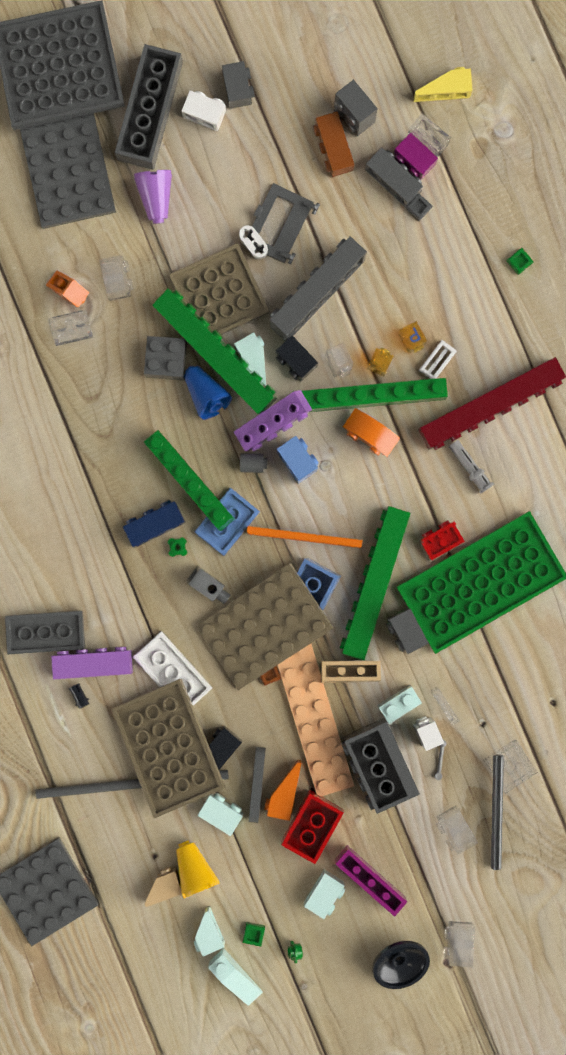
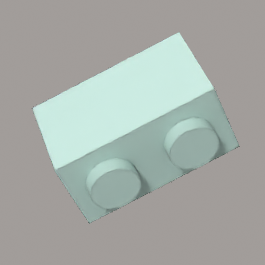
[377,685,422,724]
[198,793,243,836]
[304,869,345,919]

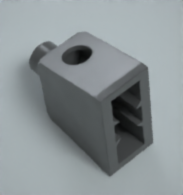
[186,565,230,604]

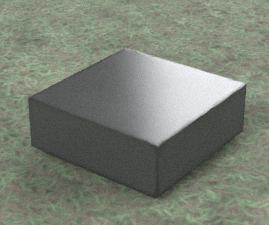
[406,194,433,221]

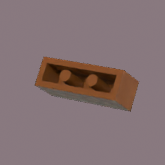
[313,111,355,177]

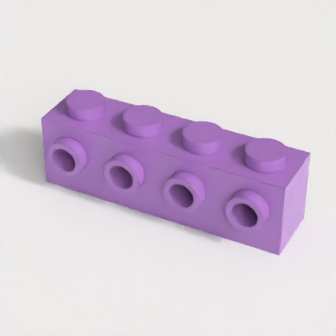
[234,390,312,452]
[51,647,133,679]

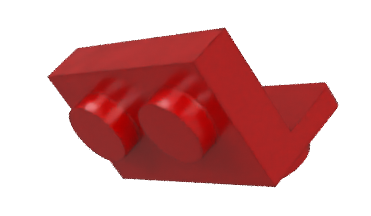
[420,520,465,561]

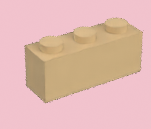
[321,661,381,683]

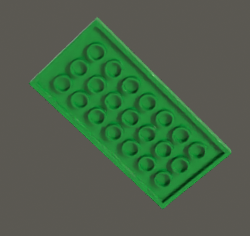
[396,511,566,654]

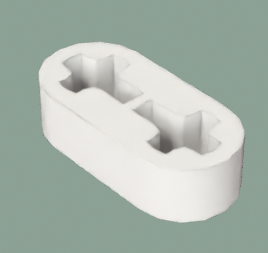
[239,225,268,259]

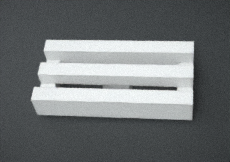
[419,340,457,379]

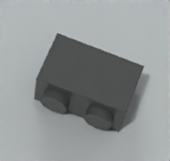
[222,61,255,109]

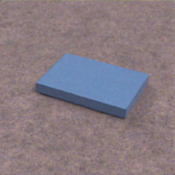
[195,488,260,556]

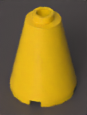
[176,840,220,899]

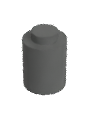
[240,453,267,473]

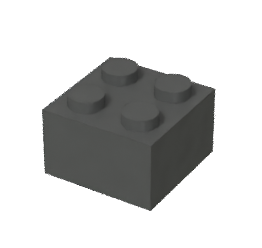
[334,79,378,136]
[144,336,187,381]
[386,608,429,654]

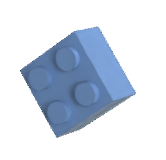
[277,436,319,484]
[297,558,341,610]

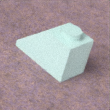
[194,906,225,957]

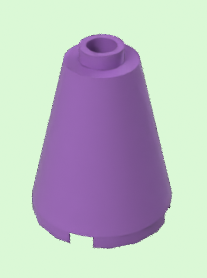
[134,170,172,224]

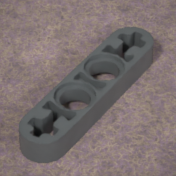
[249,747,266,823]

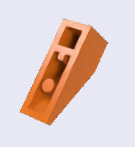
[264,760,301,821]

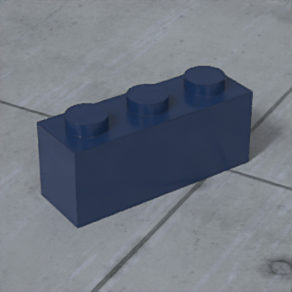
[123,500,186,548]

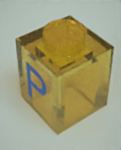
[398,321,427,353]

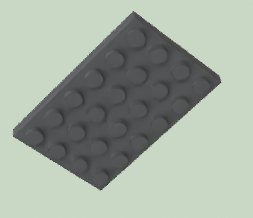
[20,113,116,229]

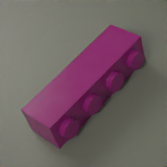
[335,845,407,917]

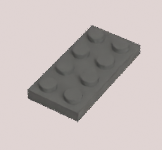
[5,611,85,655]

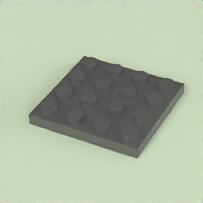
[0,837,99,947]

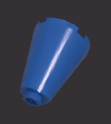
[184,366,232,420]

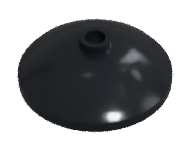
[372,941,430,989]

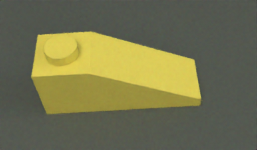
[413,67,472,102]

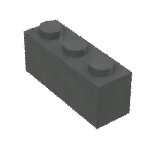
[365,148,423,208]

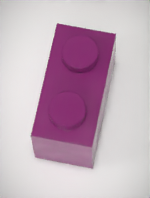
[393,132,438,180]

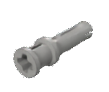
[449,440,494,494]

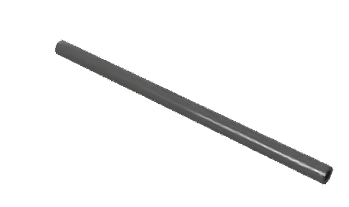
[36,770,229,799]

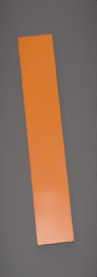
[247,526,363,548]

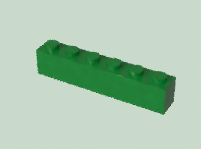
[144,430,235,531]

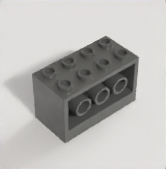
[341,718,420,814]

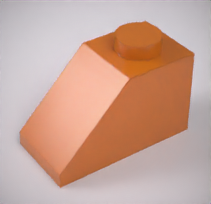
[46,270,89,308]

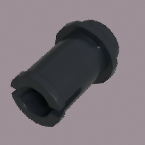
[69,683,90,709]

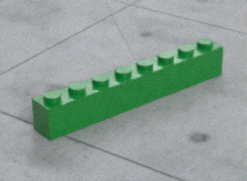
[152,288,278,414]
[293,378,448,412]
[339,506,411,661]

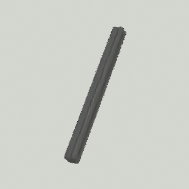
[491,754,504,870]

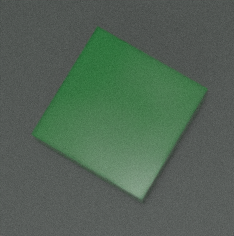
[507,248,534,275]
[242,922,265,947]

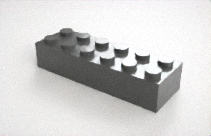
[115,44,183,170]
[270,236,367,341]

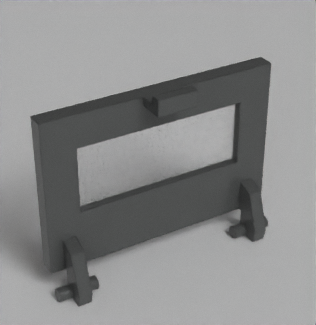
[247,183,320,264]

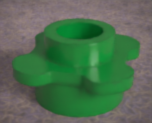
[168,537,187,557]
[288,941,303,964]

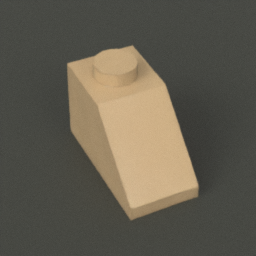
[145,867,182,907]

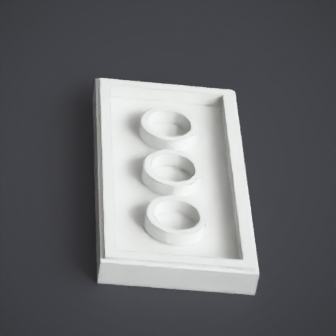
[133,631,212,705]

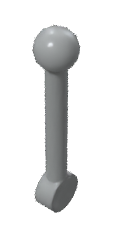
[434,740,447,780]

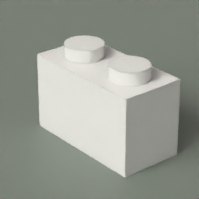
[182,91,226,132]
[413,716,444,751]

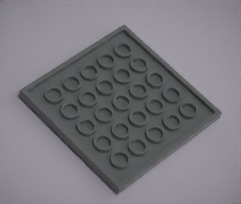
[0,0,125,130]

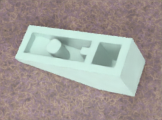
[234,332,266,385]
[208,948,263,1006]

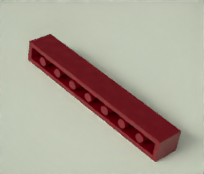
[418,357,566,450]

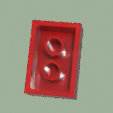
[281,790,344,864]

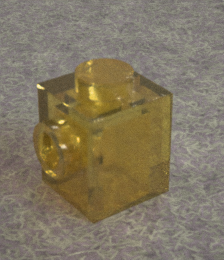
[367,348,393,377]

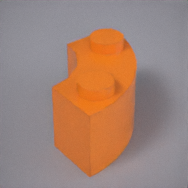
[343,408,400,457]

